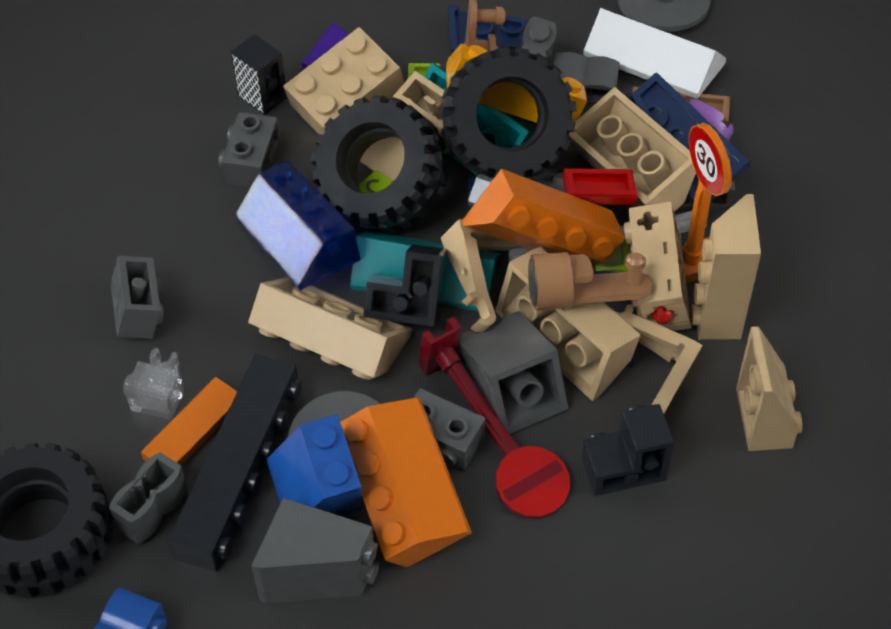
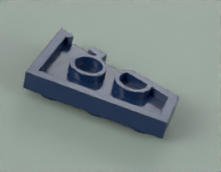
[448,4,529,55]

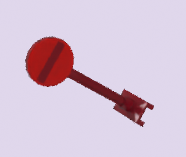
[418,317,570,519]

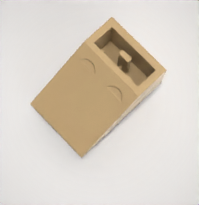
[360,71,450,181]

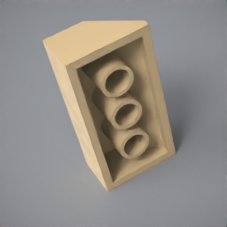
[568,87,696,212]
[690,194,761,340]
[495,246,641,401]
[248,276,413,380]

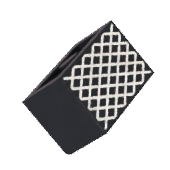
[231,35,288,115]

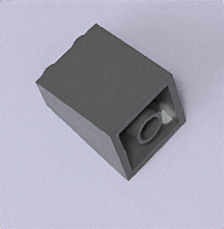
[457,311,568,434]
[251,498,379,603]

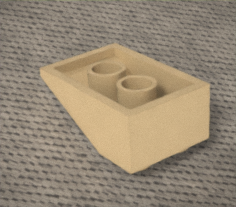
[736,327,802,451]

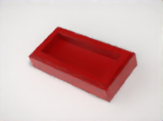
[562,168,638,205]

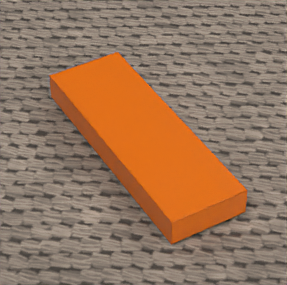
[141,377,237,466]

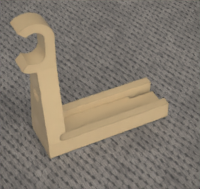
[441,219,519,332]
[612,304,703,414]

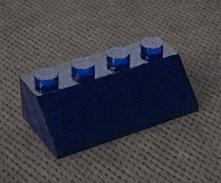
[236,160,361,290]

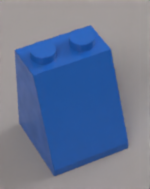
[267,414,362,516]

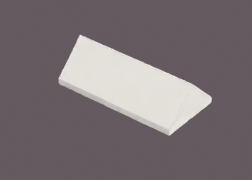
[583,8,726,99]

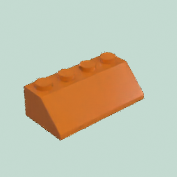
[462,169,626,264]
[340,397,472,568]

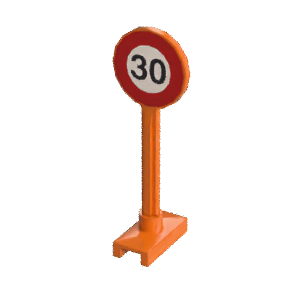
[682,122,732,284]

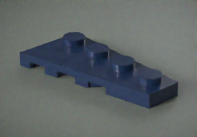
[631,72,751,202]

